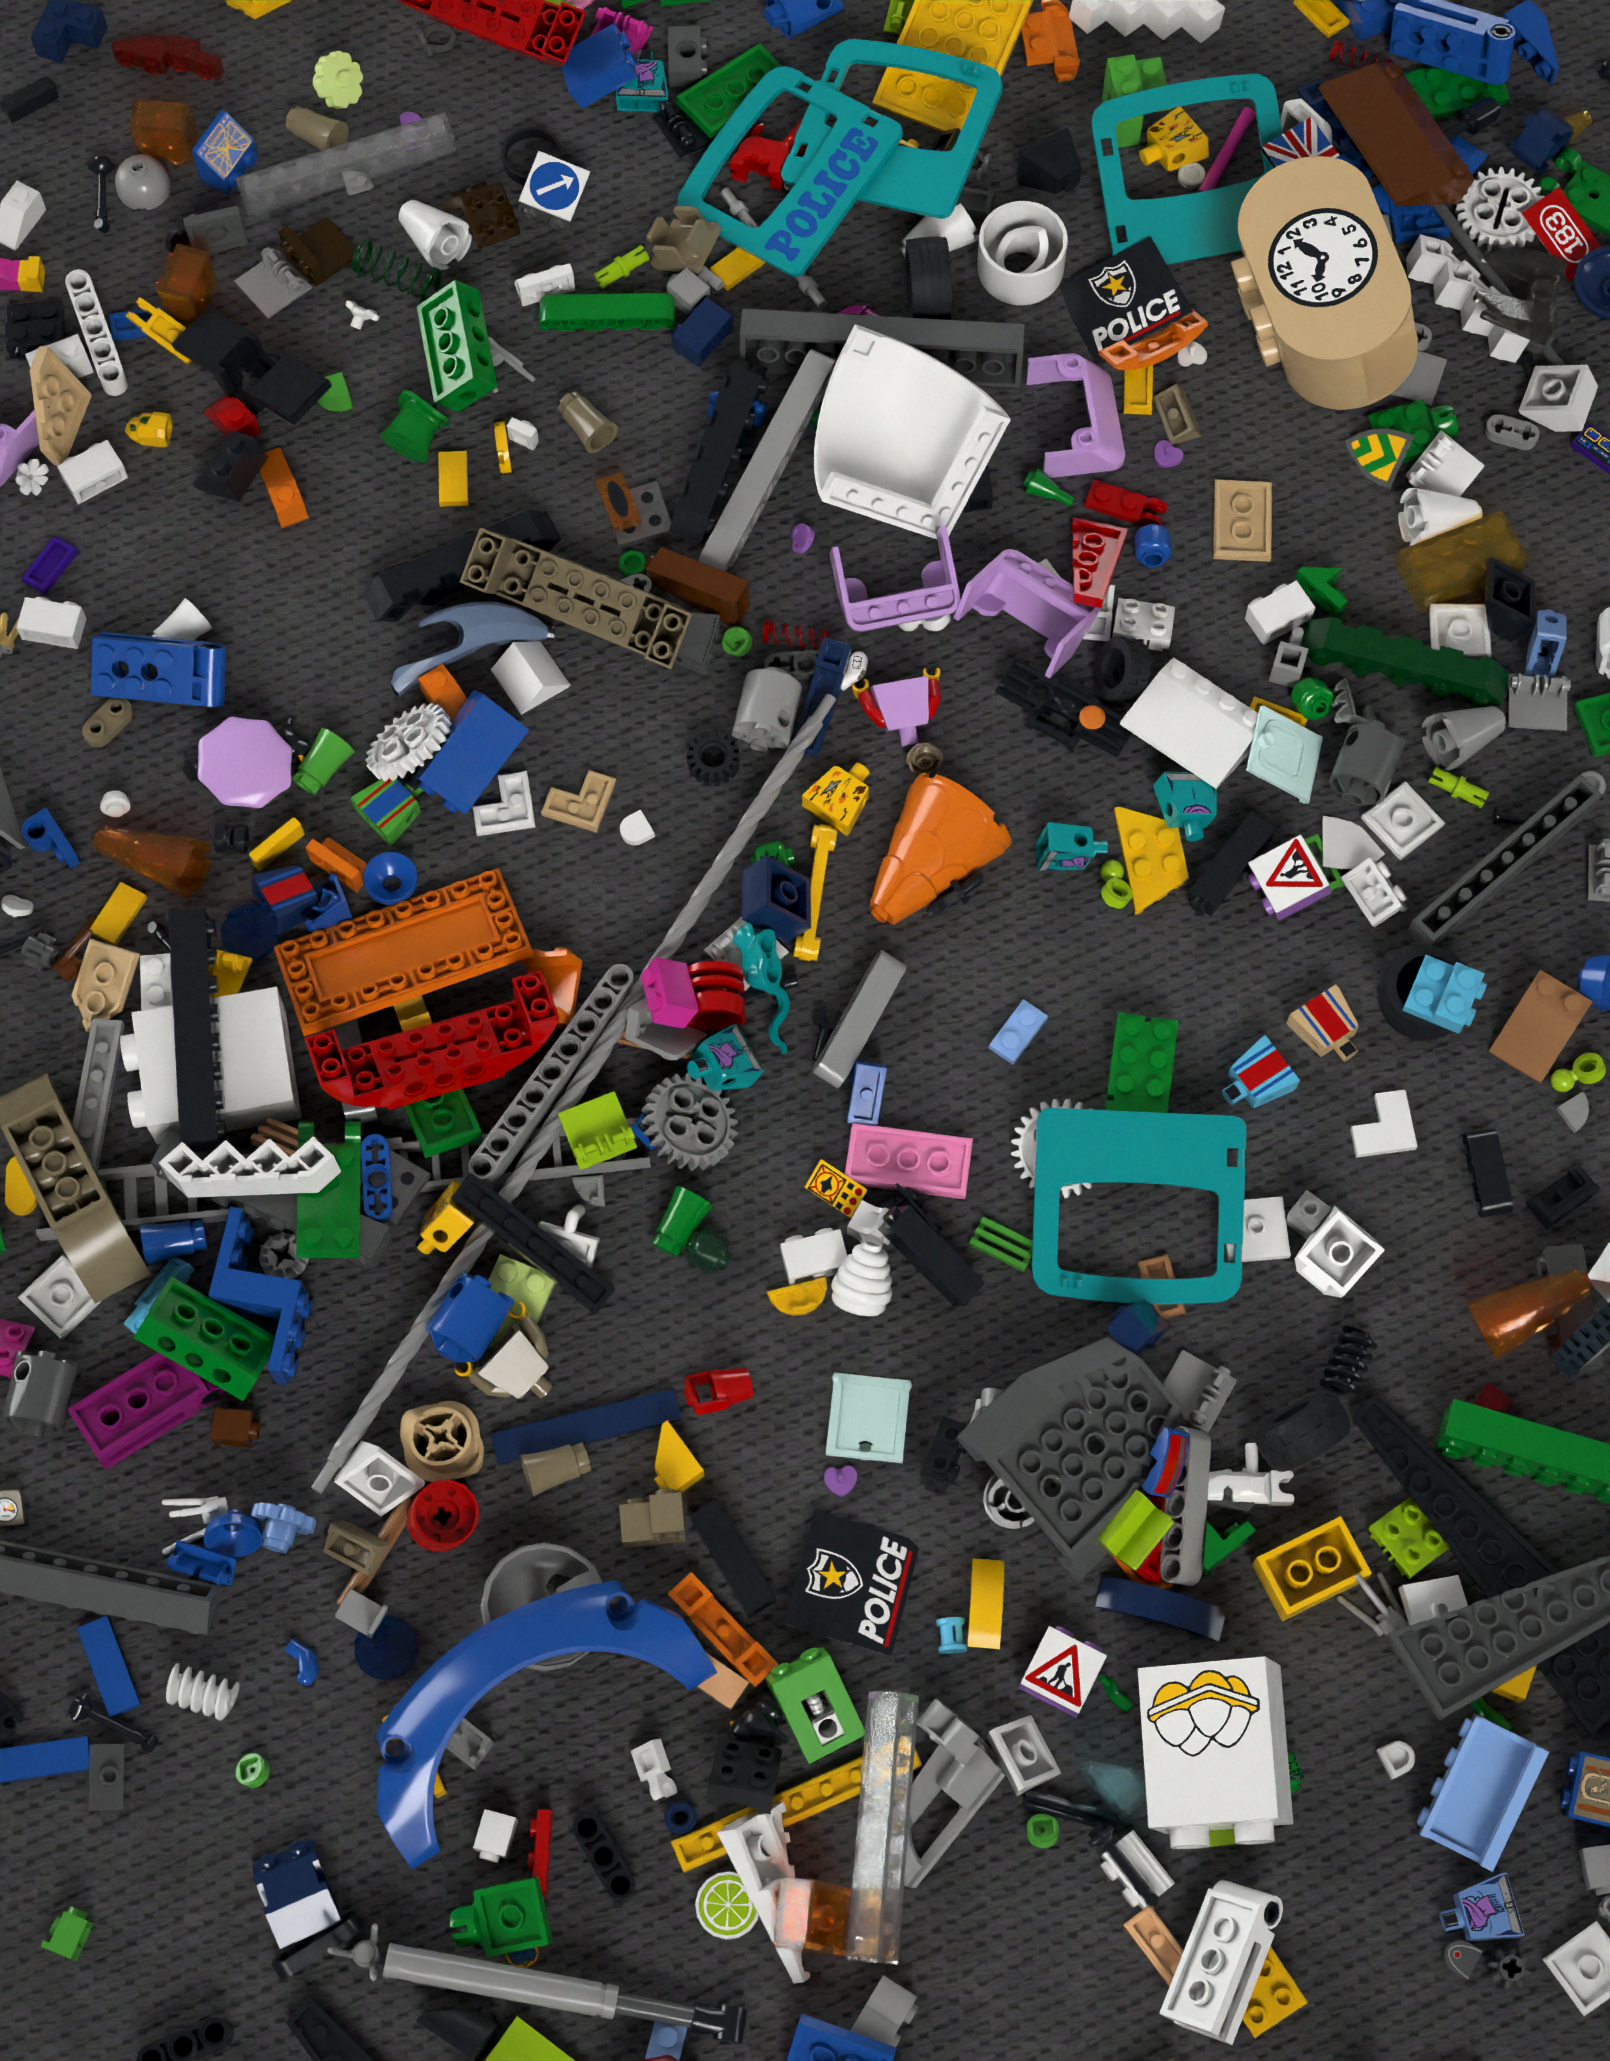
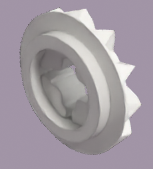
[259,1232,309,1279]

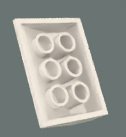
[1120,657,1258,789]

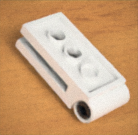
[1159,1880,1283,2045]

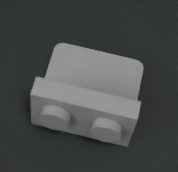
[625,997,707,1060]

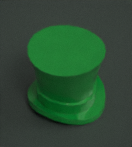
[380,390,450,463]

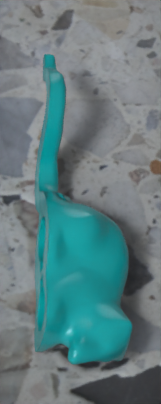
[732,922,790,1054]

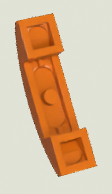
[1100,308,1208,370]
[668,1572,779,1687]

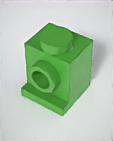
[41,1906,94,1961]

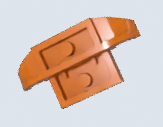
[1020,0,1080,83]

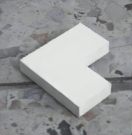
[473,771,535,836]
[1350,1090,1417,1158]

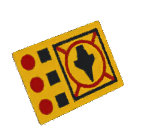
[805,1159,867,1218]

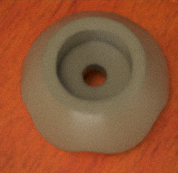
[906,743,943,774]

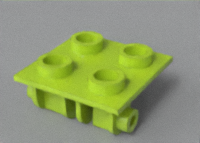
[558,1091,637,1170]
[1368,1497,1449,1580]

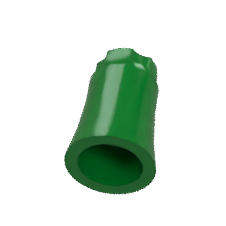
[652,1186,713,1257]

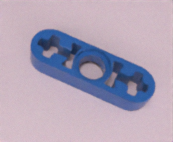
[361,1134,393,1224]

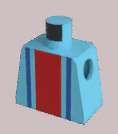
[1222,1035,1300,1108]

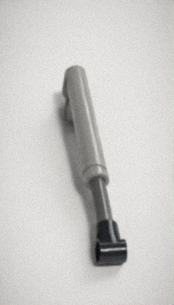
[383,1943,748,2044]

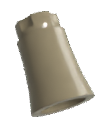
[285,106,349,158]
[557,391,618,453]
[520,1442,591,1497]

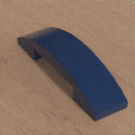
[1297,78,1363,161]
[791,637,852,758]
[1095,1576,1227,1642]

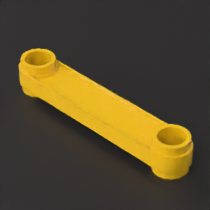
[793,824,837,961]

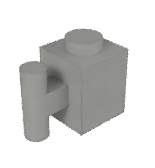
[667,265,724,316]
[1269,627,1308,688]

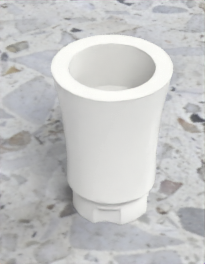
[152,598,212,640]

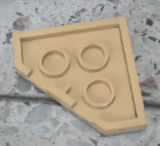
[30,346,92,466]

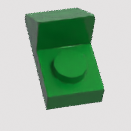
[1295,567,1348,619]
[1202,1521,1256,1575]

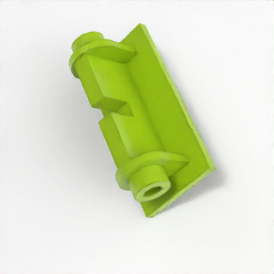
[883,0,915,35]

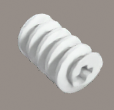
[166,1663,239,1721]

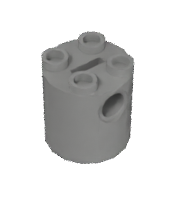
[732,667,802,752]

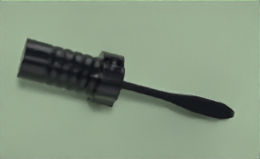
[927,873,984,918]
[741,975,799,1000]

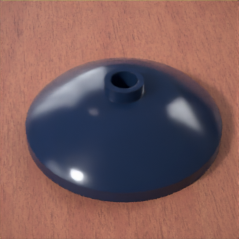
[1573,246,1610,320]

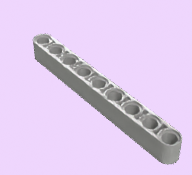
[698,349,837,572]
[468,964,634,1188]

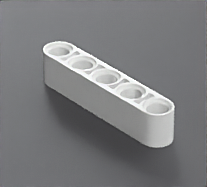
[65,269,128,396]

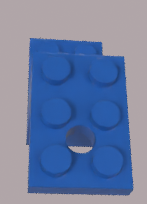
[208,1207,313,1386]

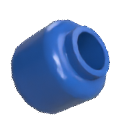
[1134,524,1172,568]

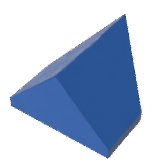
[305,873,352,934]

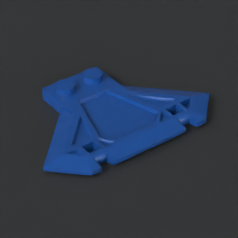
[1340,136,1488,243]

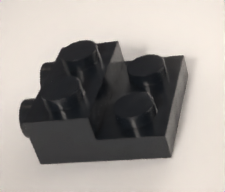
[5,300,65,360]
[920,1416,967,1494]

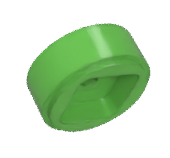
[722,626,752,657]
[236,1753,270,1788]
[1026,1813,1059,1848]

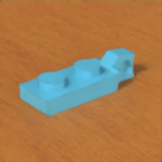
[123,1257,195,1334]

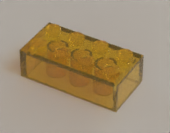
[1394,510,1529,613]

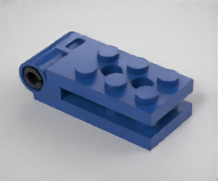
[1389,0,1515,85]
[91,632,226,707]

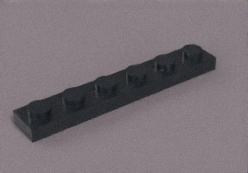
[451,1173,615,1314]

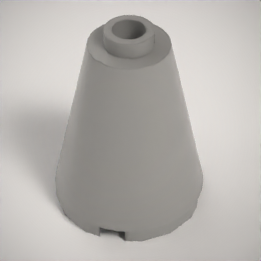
[1422,706,1506,771]

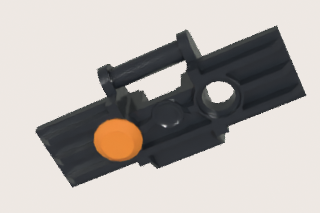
[995,658,1132,757]

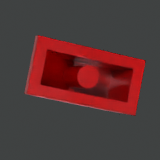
[203,395,261,438]

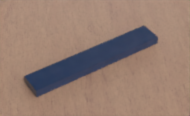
[491,1389,682,1465]

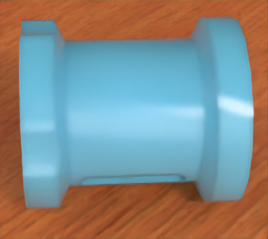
[936,1617,967,1654]

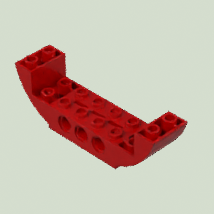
[396,0,586,66]
[304,970,560,1110]

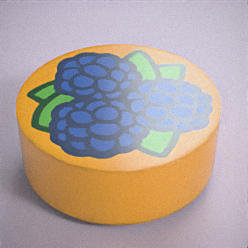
[506,1947,539,1968]

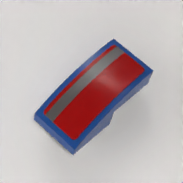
[1142,1427,1189,1498]

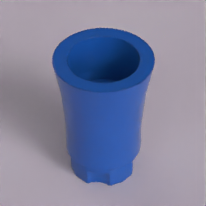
[140,1220,208,1266]

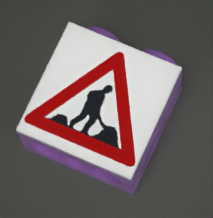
[1247,835,1331,921]
[1019,1626,1107,1718]

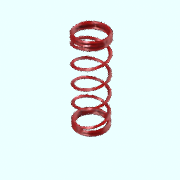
[1329,40,1392,69]
[762,620,828,650]

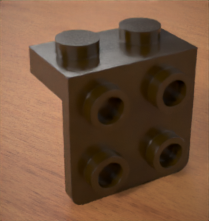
[442,181,520,248]
[278,219,356,286]

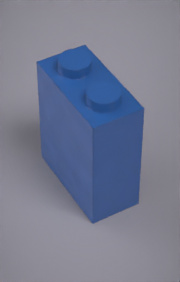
[562,23,638,109]

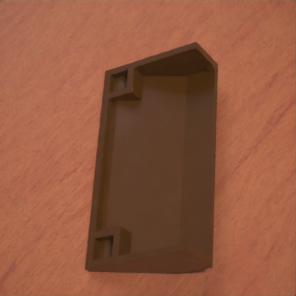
[1318,62,1475,206]

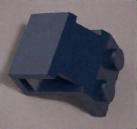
[252,1839,342,1949]

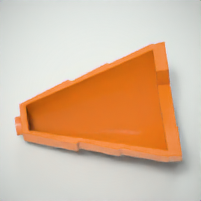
[869,773,1012,925]

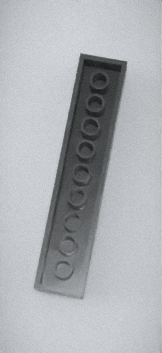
[740,309,1025,388]

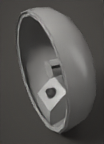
[480,1542,602,1672]

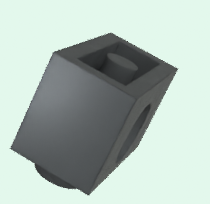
[668,26,707,87]

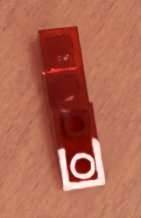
[111,35,224,80]

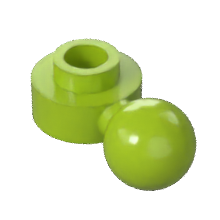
[1100,860,1133,909]
[1550,1053,1606,1093]

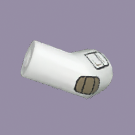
[841,651,868,691]

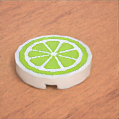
[695,1872,759,1940]

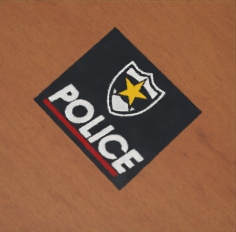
[1059,236,1193,363]
[784,1510,919,1656]

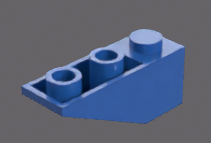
[1503,0,1559,85]

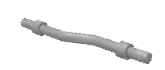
[720,187,828,309]

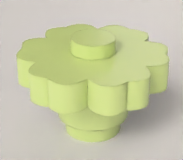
[313,51,363,109]

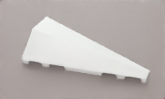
[717,1802,810,1984]

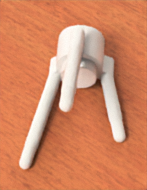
[162,1496,228,1554]

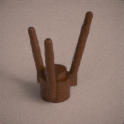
[51,915,97,982]

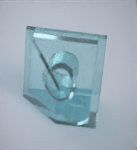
[1079,1760,1147,1822]

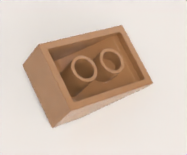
[1488,970,1593,1083]

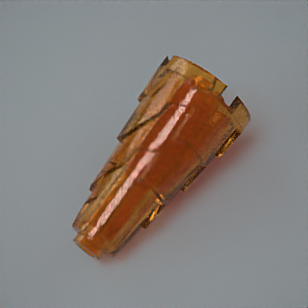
[93,827,212,898]
[1467,1268,1593,1360]

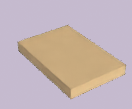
[1213,479,1272,562]

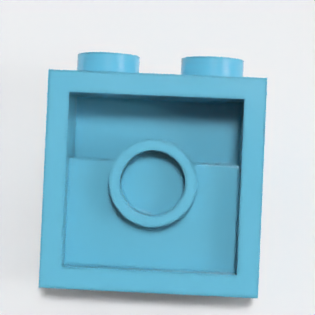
[1402,955,1487,1034]

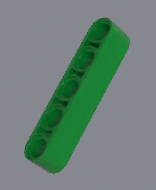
[539,293,675,331]

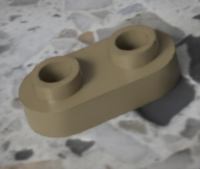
[82,697,133,747]

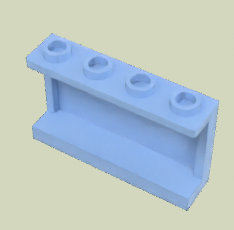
[1416,1713,1549,1872]

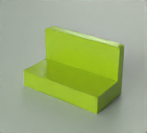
[1097,1489,1174,1570]

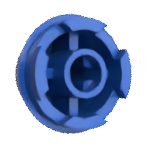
[1578,954,1610,1012]

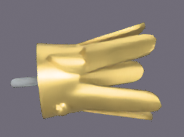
[0,612,19,657]

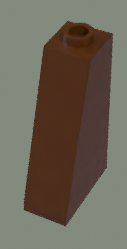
[645,547,750,627]

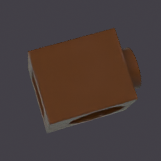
[210,1408,260,1448]

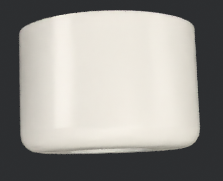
[977,201,1068,305]

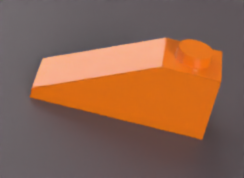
[259,447,308,528]
[418,663,467,722]

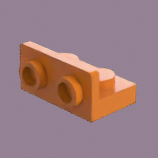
[305,838,367,893]

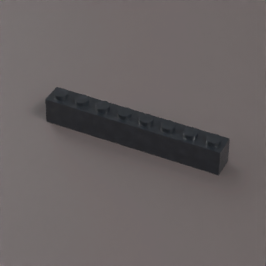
[168,909,227,1152]

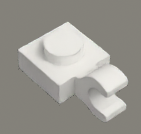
[631,1738,677,1801]

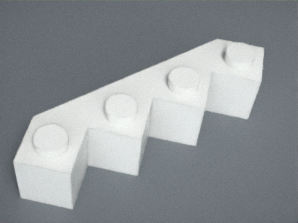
[1068,0,1225,43]
[1406,234,1531,363]
[159,1137,341,1198]

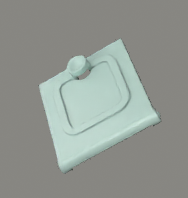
[1246,705,1323,804]
[826,1372,912,1463]

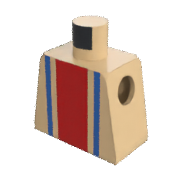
[1286,984,1359,1062]

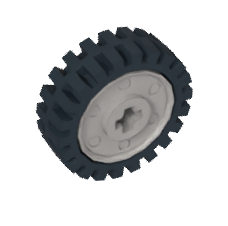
[1550,1302,1610,1379]

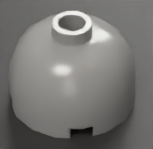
[115,154,171,210]

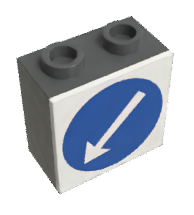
[518,151,590,231]

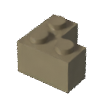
[619,1489,686,1548]

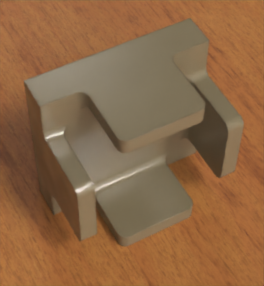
[647,206,722,274]

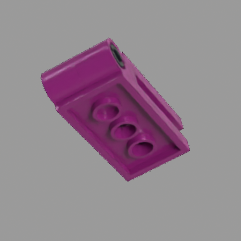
[67,1353,225,1471]

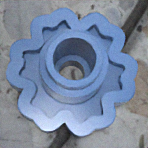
[251,1502,317,1553]

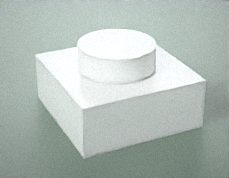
[507,417,539,450]

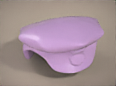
[198,717,292,808]

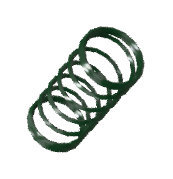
[352,238,442,301]

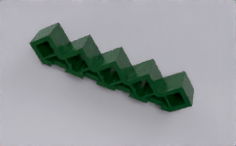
[1302,617,1509,707]

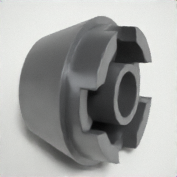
[983,1473,1045,1529]

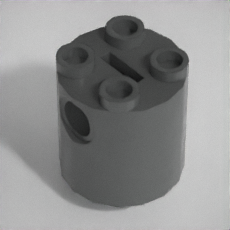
[1329,720,1406,806]
[1,1351,79,1440]

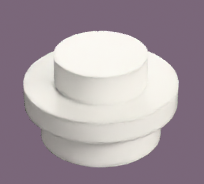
[100,791,130,817]

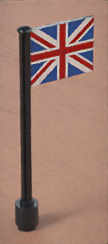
[1260,97,1501,190]

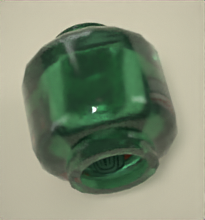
[684,1228,732,1273]

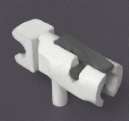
[1207,1443,1294,1513]

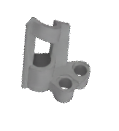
[888,1698,1006,1888]

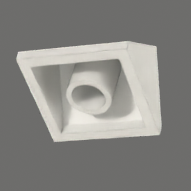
[491,641,570,715]
[335,1440,425,1516]
[987,1715,1061,1796]

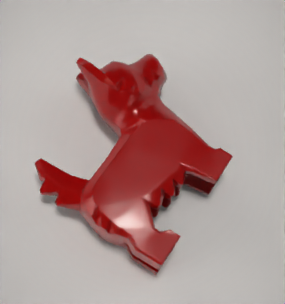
[730,118,808,191]

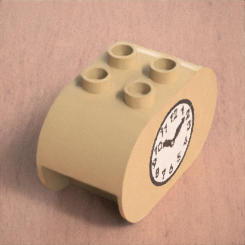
[1230,156,1419,410]

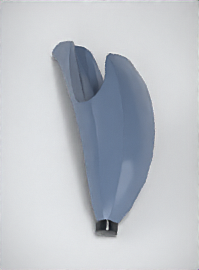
[391,602,556,697]

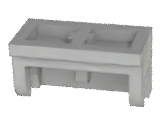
[446,1718,494,1770]

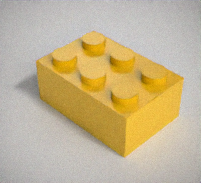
[1252,1516,1372,1622]

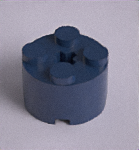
[1508,107,1574,174]

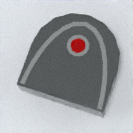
[1443,1940,1483,1981]

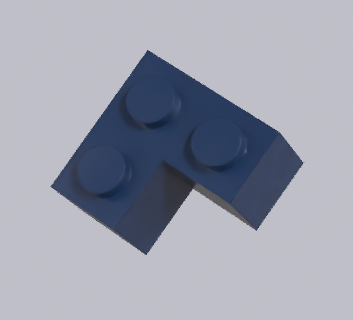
[31,0,108,63]

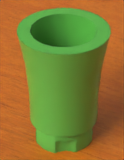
[292,728,355,796]

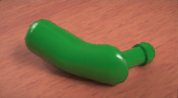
[1098,1674,1132,1711]

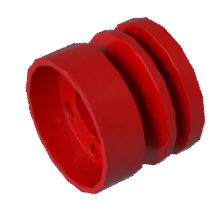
[687,961,745,1030]
[407,1480,479,1552]

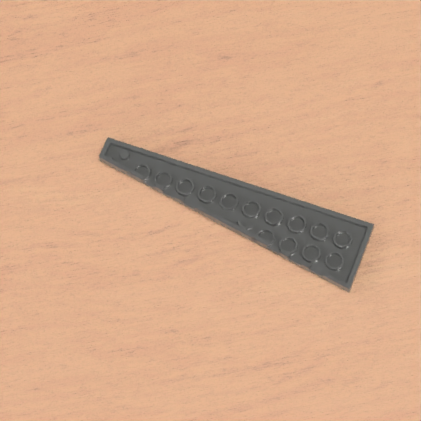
[1387,1556,1610,1721]

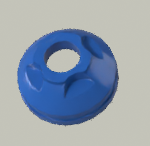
[363,852,418,905]
[204,1510,263,1557]

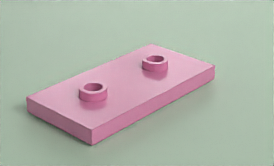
[845,1123,973,1200]

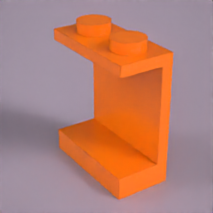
[519,947,583,1029]

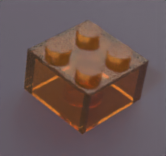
[129,99,198,164]
[156,244,217,325]
[773,1879,851,1956]

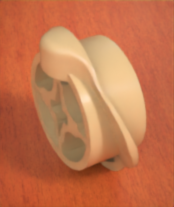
[400,1401,484,1483]

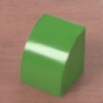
[317,372,353,411]

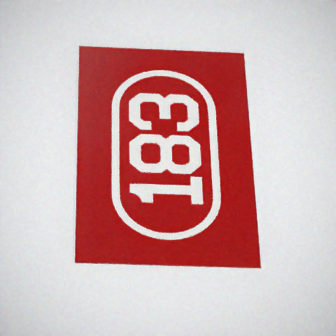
[1521,187,1601,282]

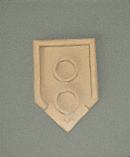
[71,939,140,1032]

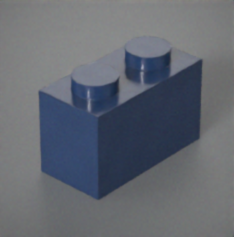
[671,297,733,367]
[1106,1300,1171,1355]

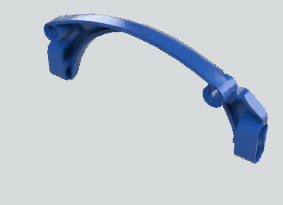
[376,1581,717,1870]

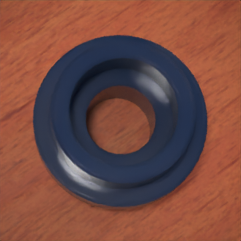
[664,1801,697,1835]

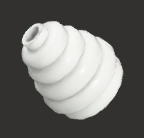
[831,1240,892,1316]

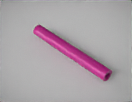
[1197,107,1255,193]

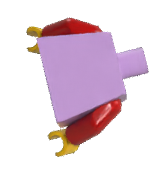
[851,668,941,747]

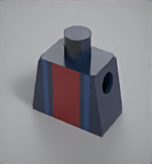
[252,865,328,935]

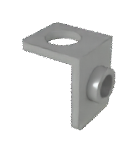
[335,1590,388,1638]

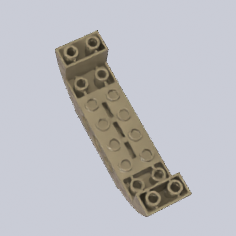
[460,527,693,669]
[0,1073,151,1304]

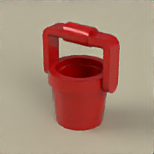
[683,1367,753,1415]

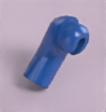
[285,1638,319,1686]

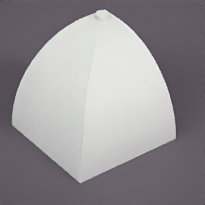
[814,324,1011,539]

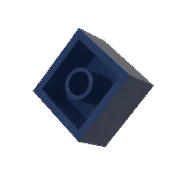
[742,855,811,943]

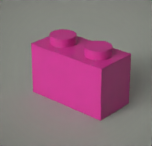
[641,957,699,1029]

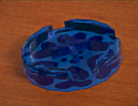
[220,904,281,961]
[354,1616,418,1681]

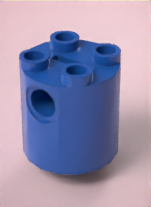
[764,0,843,39]
[426,1272,515,1363]

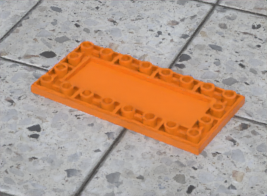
[274,868,534,1037]

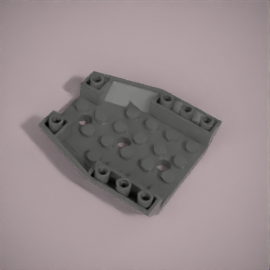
[956,1337,1186,1582]

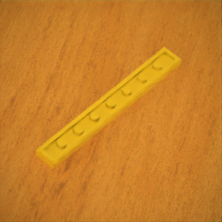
[671,1735,922,1873]

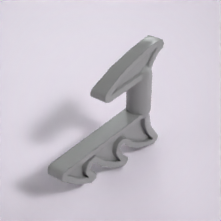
[1331,678,1378,725]

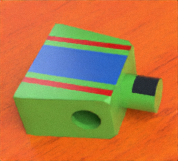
[351,775,424,846]

